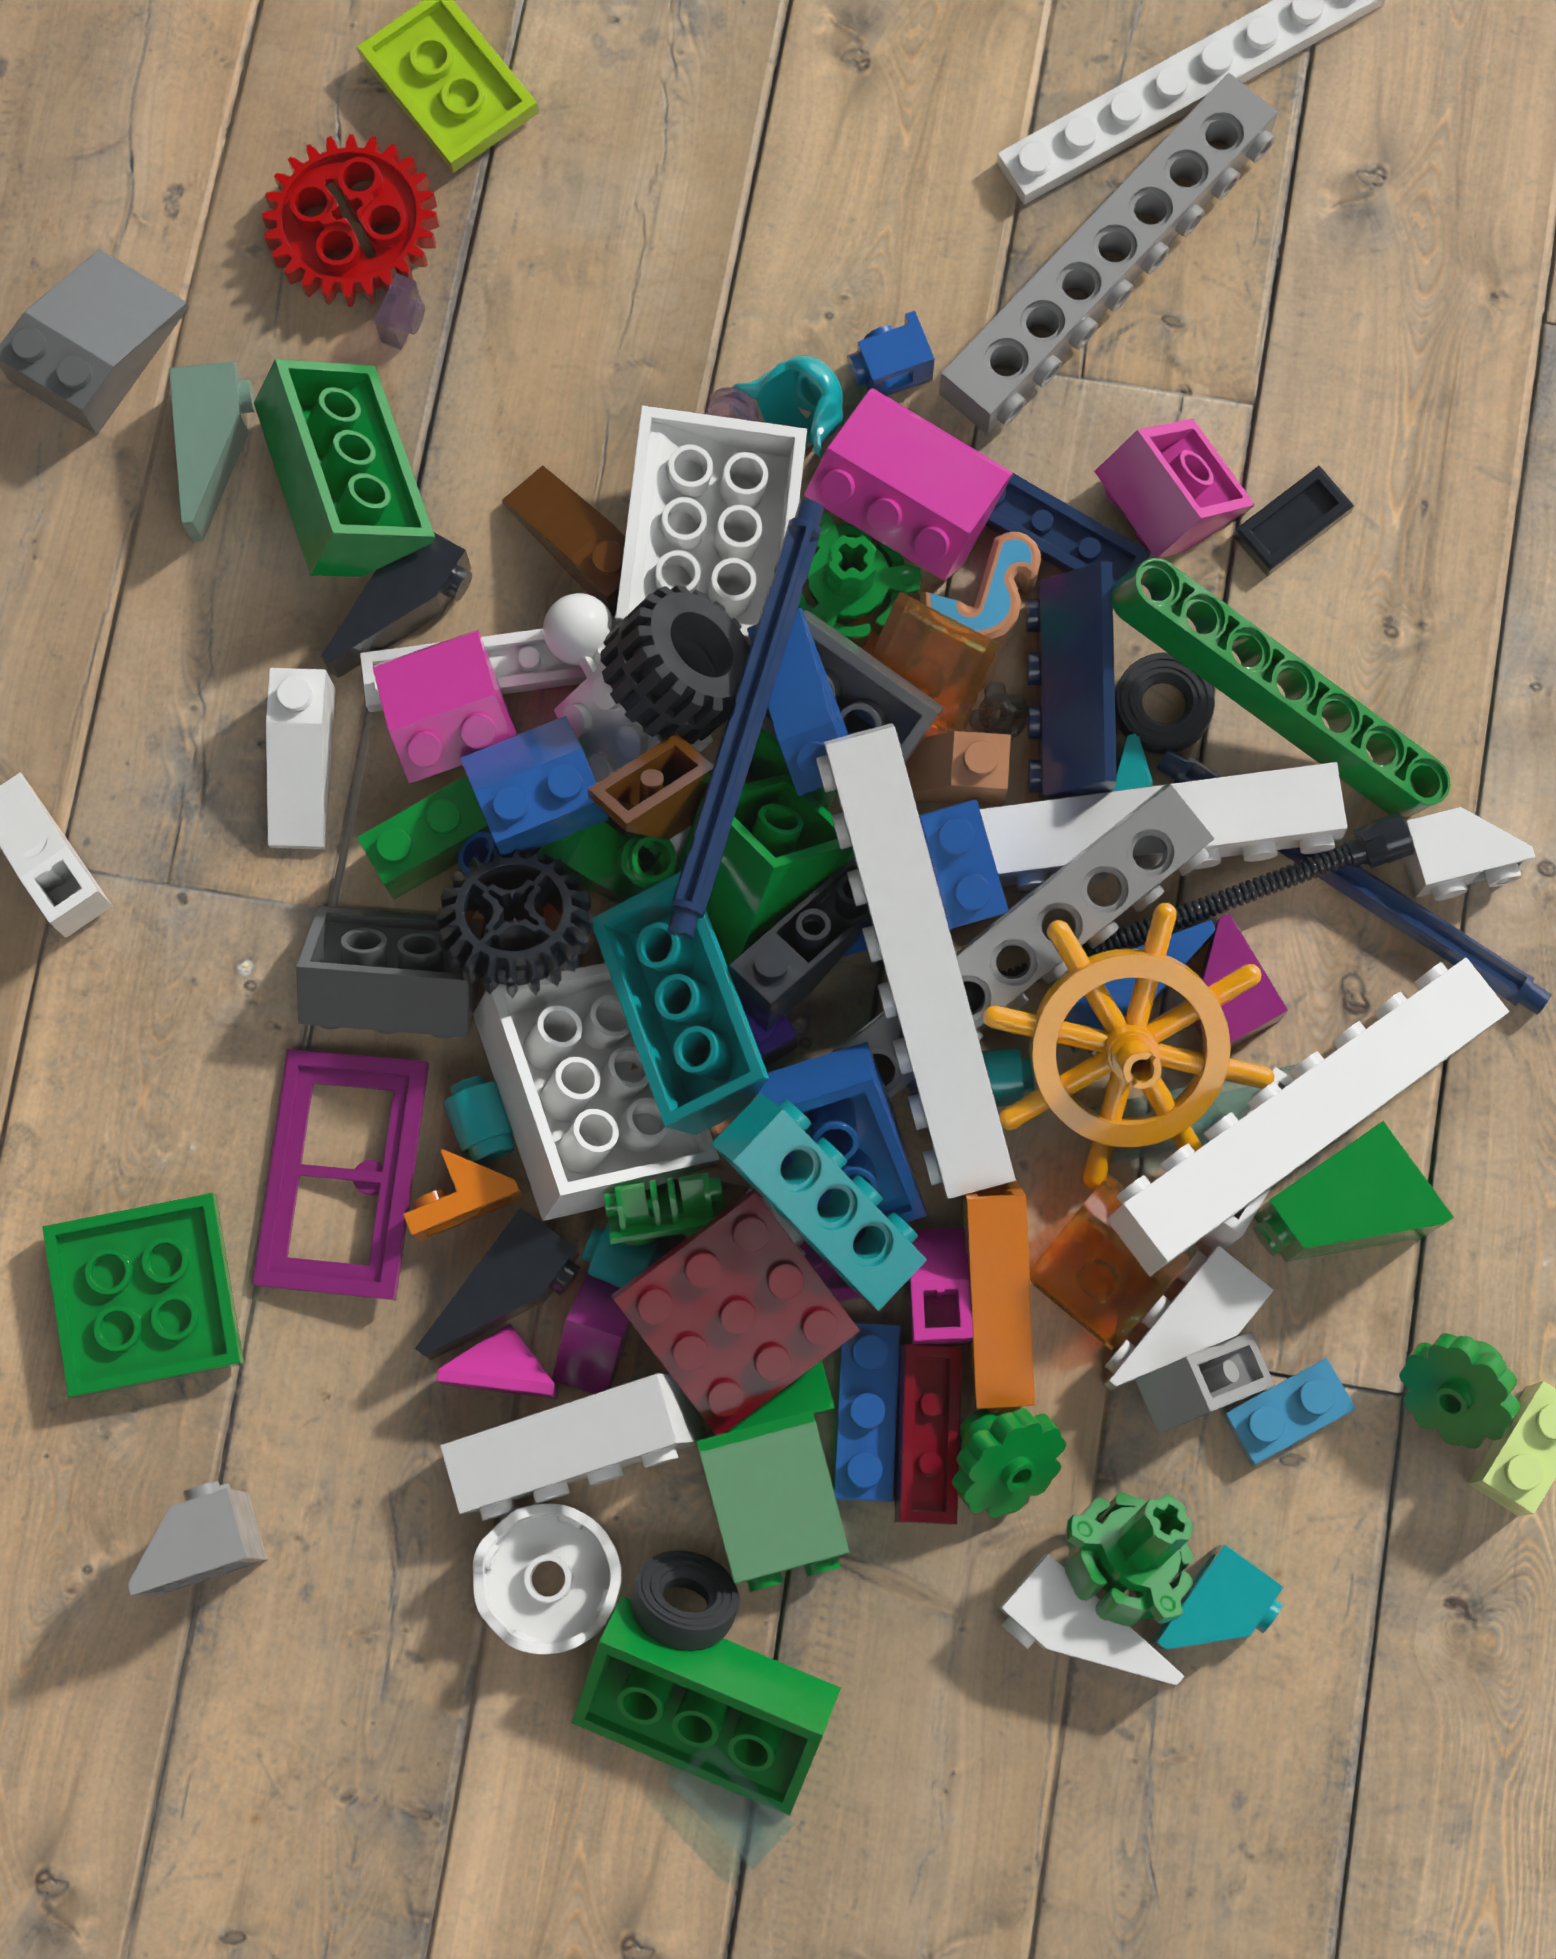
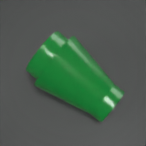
[613,833,677,888]

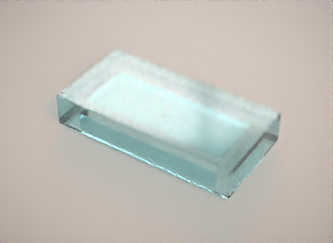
[668,1744,794,1869]

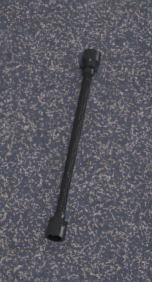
[963,812,1414,1012]

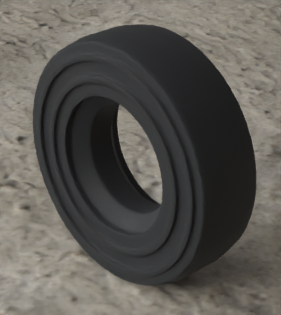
[1115,652,1215,754]
[631,1550,739,1650]

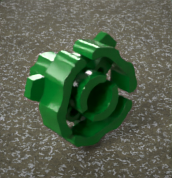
[798,512,921,647]
[1065,1493,1194,1626]

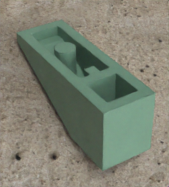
[169,361,256,542]

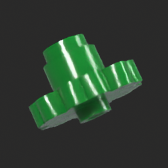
[1399,1333,1521,1449]
[952,1408,1066,1518]

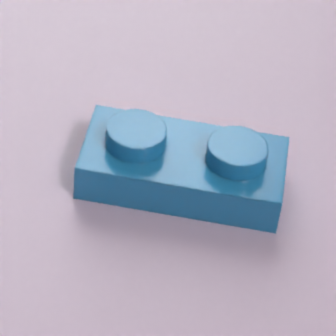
[1223,1358,1356,1466]

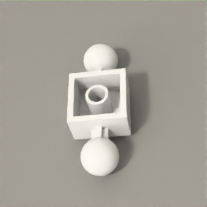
[543,593,713,860]

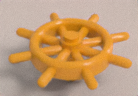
[983,903,1275,1189]

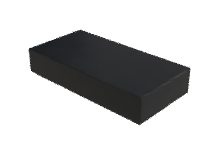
[1232,465,1354,577]

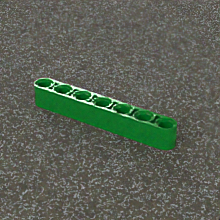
[1111,558,1451,818]

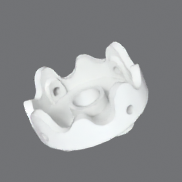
[473,1504,622,1654]

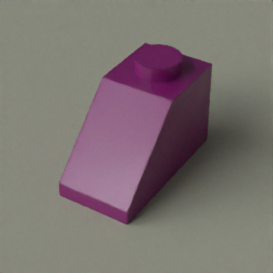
[1194,913,1288,1048]

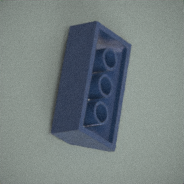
[1026,562,1116,801]

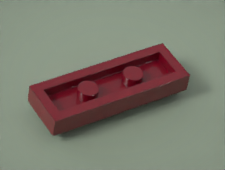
[894,1344,962,1525]

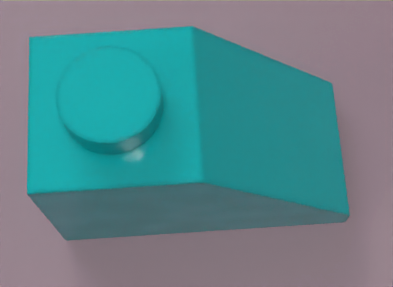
[1151,1544,1284,1649]

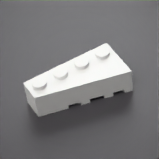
[440,1374,708,1521]

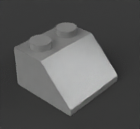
[127,1481,268,1597]

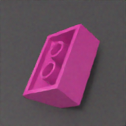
[804,388,1013,581]

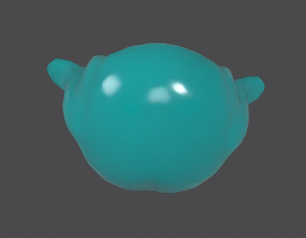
[731,355,843,457]

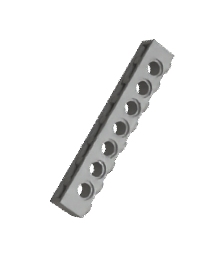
[939,72,1278,435]
[831,784,1215,1108]

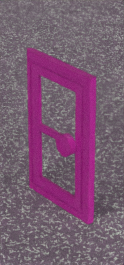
[251,1049,430,1301]

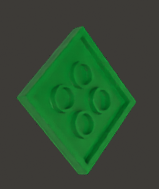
[42,1193,244,1399]

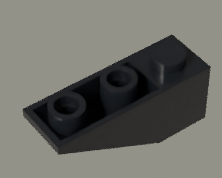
[729,857,872,1032]

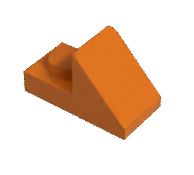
[403,1150,524,1242]

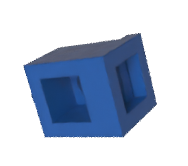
[847,311,935,396]

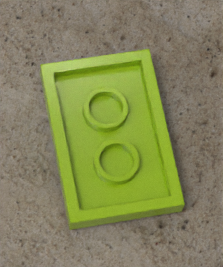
[357,0,539,173]

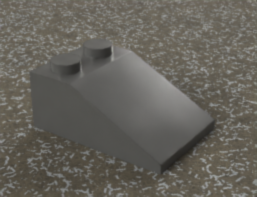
[0,249,189,435]

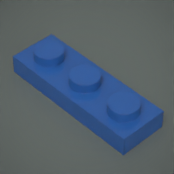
[834,1323,901,1502]

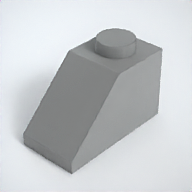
[1135,1332,1275,1434]

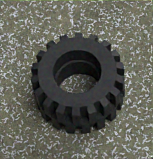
[600,585,751,745]

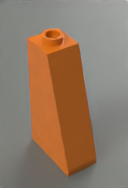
[960,1179,1035,1414]

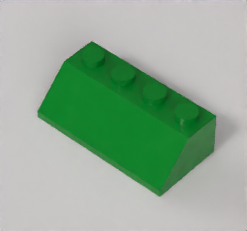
[254,359,435,577]
[571,1596,841,1816]

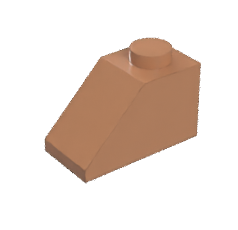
[905,731,1011,807]

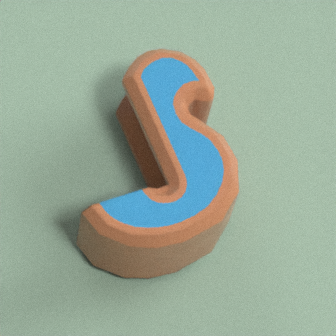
[919,532,1041,656]

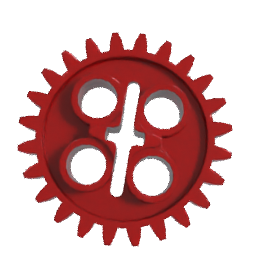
[262,134,440,307]

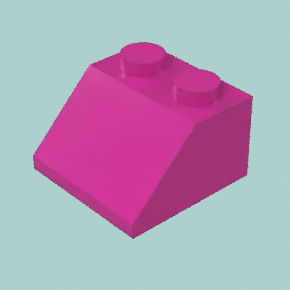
[1094,419,1255,558]
[373,629,517,783]

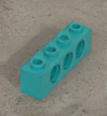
[711,1093,927,1311]

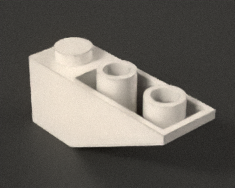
[0,772,113,938]
[1104,1245,1274,1390]

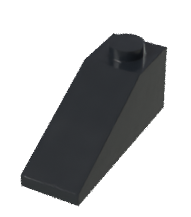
[321,532,473,678]
[415,1207,581,1360]

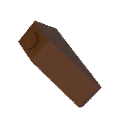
[502,465,625,617]

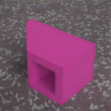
[908,1227,973,1346]

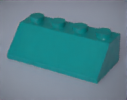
[593,871,769,1135]

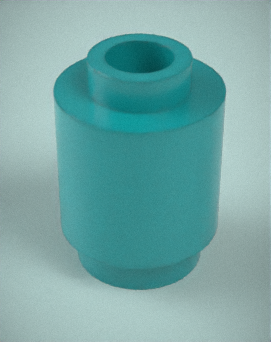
[982,1048,1034,1107]
[443,1076,516,1165]
[582,1222,669,1288]

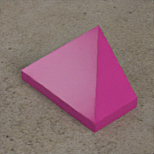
[436,1323,559,1399]

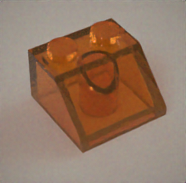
[872,592,1001,732]
[1030,1175,1199,1352]

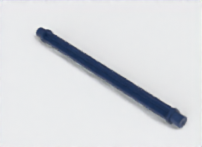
[667,499,824,939]
[1156,749,1552,1015]

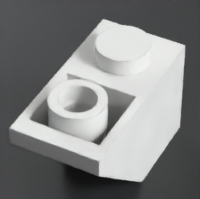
[1403,807,1535,901]

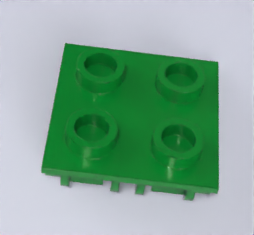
[604,1173,725,1246]

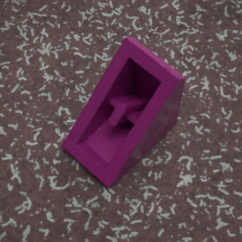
[552,1272,632,1394]

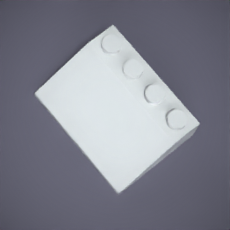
[615,406,807,637]
[473,963,720,1221]

